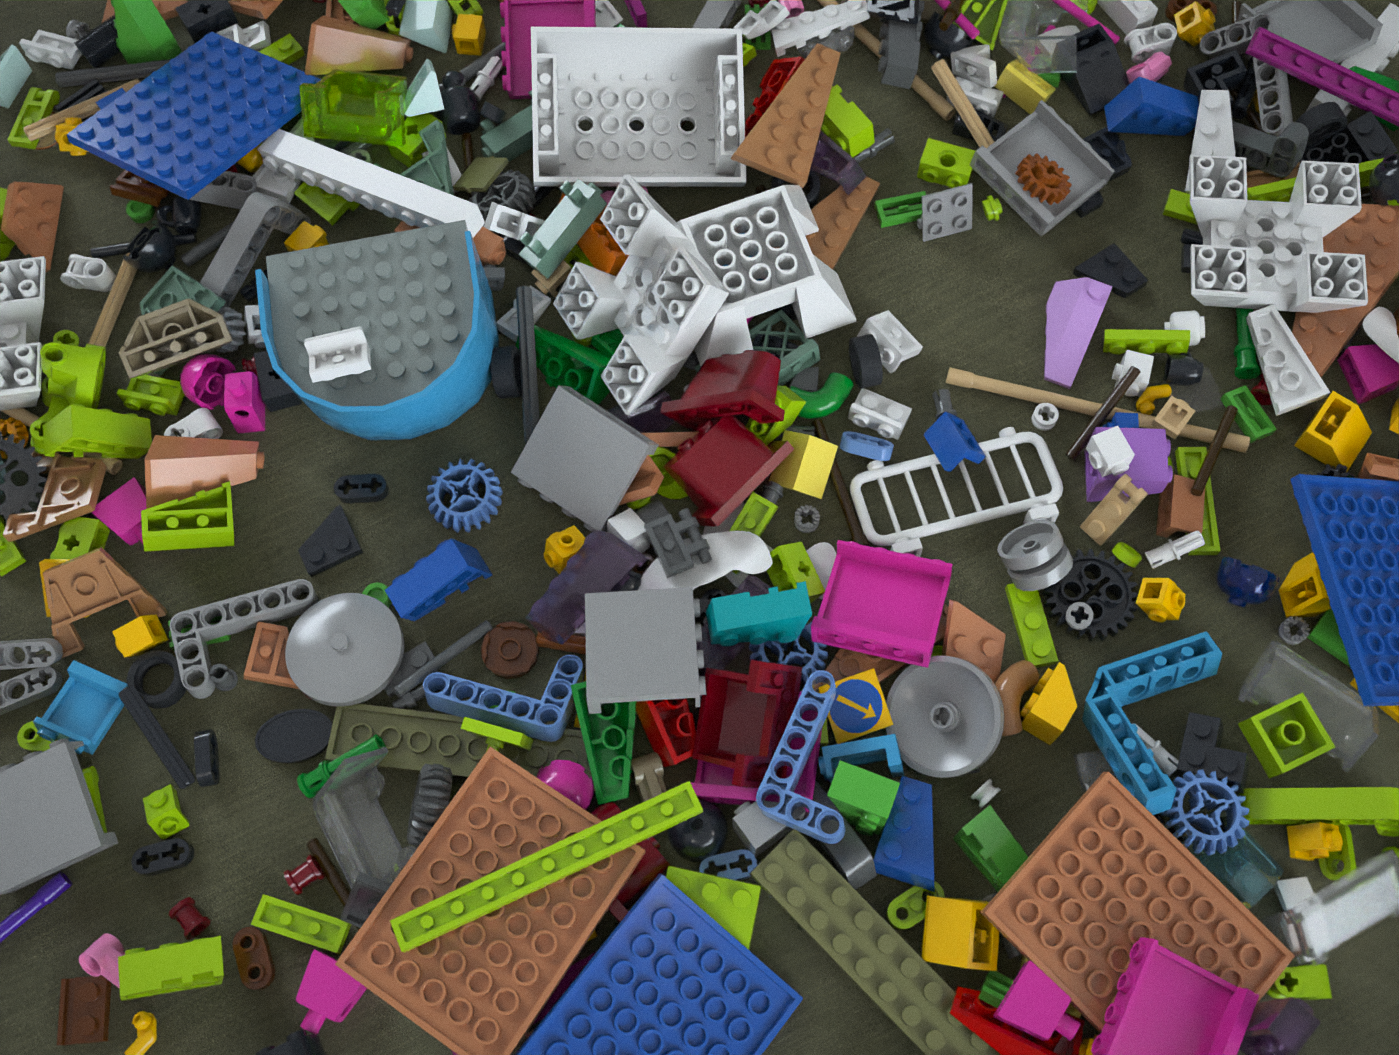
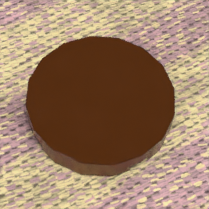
[481,621,540,679]

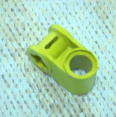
[1266,965,1332,1000]

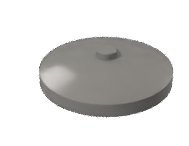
[285,593,404,707]
[886,656,1004,778]

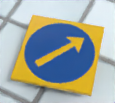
[818,668,893,744]

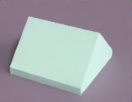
[399,0,453,53]
[0,44,32,108]
[401,59,444,117]

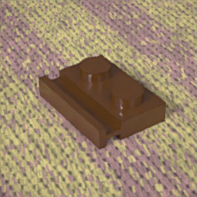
[110,169,170,207]
[57,975,112,1046]

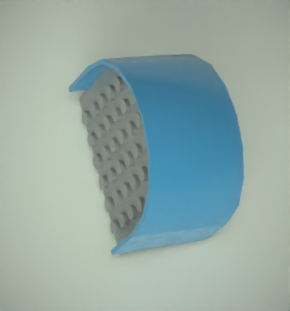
[255,220,499,440]

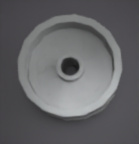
[997,520,1073,591]

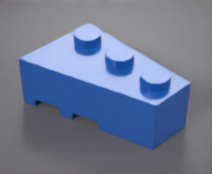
[1104,77,1199,136]
[385,538,493,621]
[873,776,935,892]

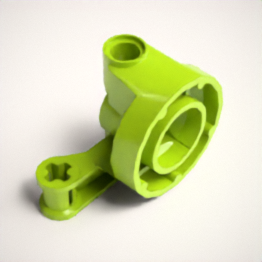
[30,330,106,454]

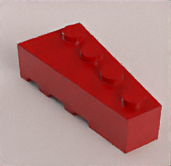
[636,698,696,767]

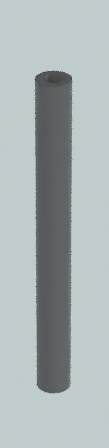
[393,620,493,698]

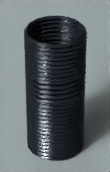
[74,13,120,68]

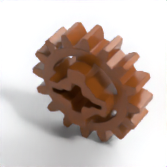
[1015,153,1072,205]

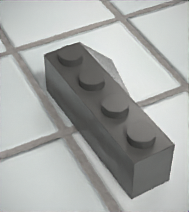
[878,0,925,89]

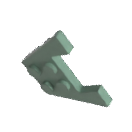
[373,120,454,195]
[140,266,226,375]

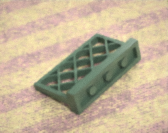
[694,309,821,417]

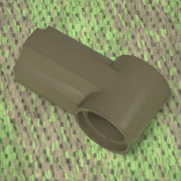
[630,752,667,803]

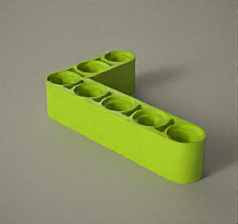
[1238,787,1399,837]

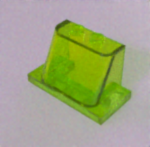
[299,69,407,147]

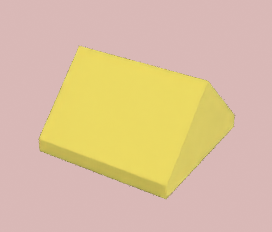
[994,59,1056,114]
[769,430,838,499]

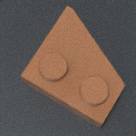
[244,621,299,689]

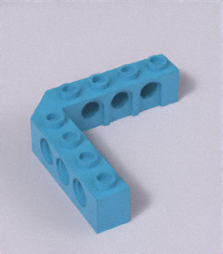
[1082,631,1223,815]

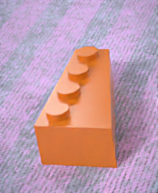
[558,193,629,276]

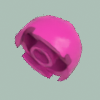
[180,354,236,410]
[536,760,595,811]

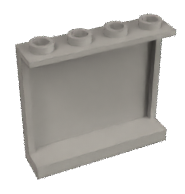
[1237,0,1383,82]
[970,100,1115,237]
[511,386,659,533]
[585,587,706,714]
[0,738,118,895]

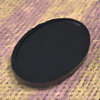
[255,709,333,764]

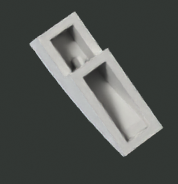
[484,202,545,241]

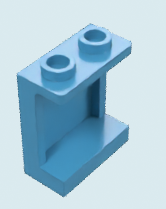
[33,660,128,755]
[818,734,905,783]

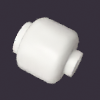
[1164,310,1205,346]

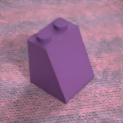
[1084,427,1173,502]

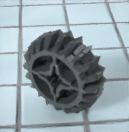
[468,170,536,233]
[407,764,453,847]

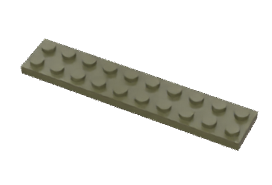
[325,704,596,795]
[749,829,1001,1055]

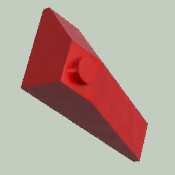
[745,57,805,138]
[950,987,1085,1055]

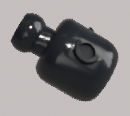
[439,70,480,135]

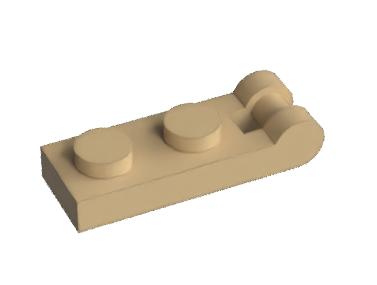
[1080,474,1148,546]

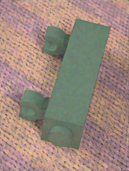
[479,90,533,162]
[519,179,607,279]

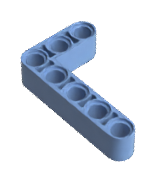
[423,654,584,742]
[756,670,845,844]

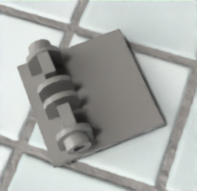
[917,183,972,242]

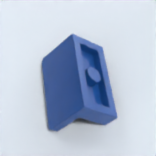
[924,411,986,472]

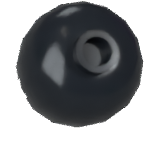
[924,11,974,60]
[1369,154,1399,206]
[123,220,177,273]
[668,799,728,862]

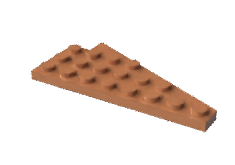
[1292,204,1399,377]

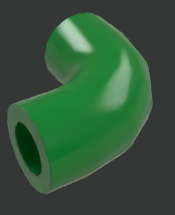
[790,372,854,419]

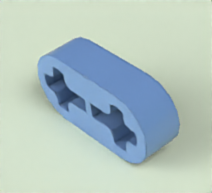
[840,431,894,461]
[699,849,757,880]

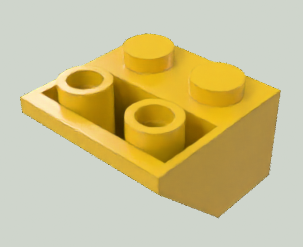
[1294,391,1372,472]
[1278,552,1331,618]
[1020,662,1077,745]
[922,895,1000,971]

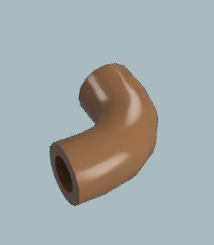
[995,660,1039,736]

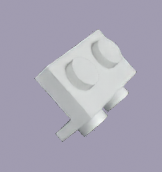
[19,30,82,70]
[304,326,371,383]

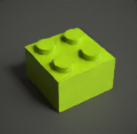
[1238,692,1335,778]

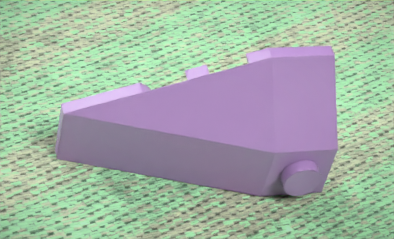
[1044,277,1112,389]

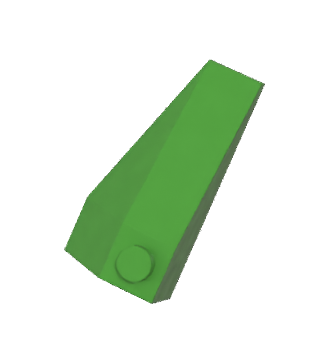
[111,0,182,64]

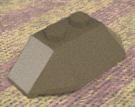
[119,298,233,379]

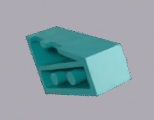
[706,581,812,646]

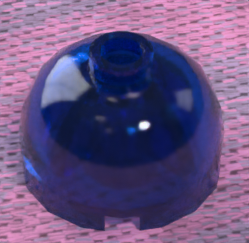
[1217,556,1280,608]

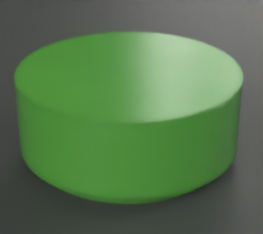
[126,200,155,223]
[362,582,392,608]

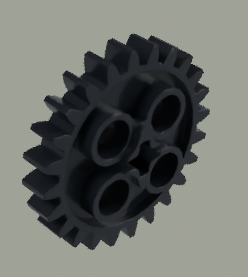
[0,432,47,522]
[1042,548,1139,641]

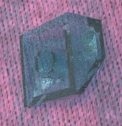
[1198,828,1284,909]

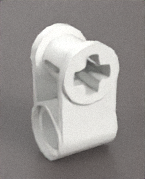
[1124,23,1177,63]
[60,254,116,292]
[164,408,223,439]

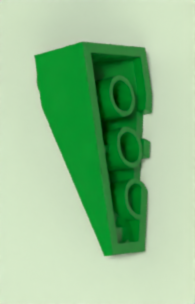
[516,325,611,405]
[571,681,636,805]

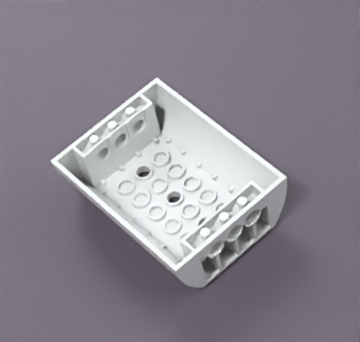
[531,27,746,187]

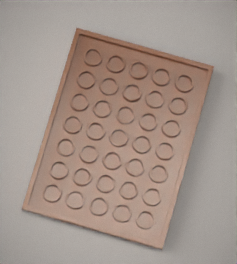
[335,747,646,1055]
[980,771,1295,1033]

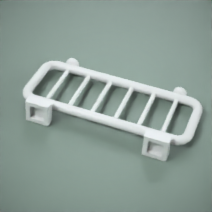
[850,427,1063,557]

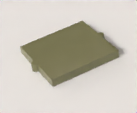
[453,156,509,193]

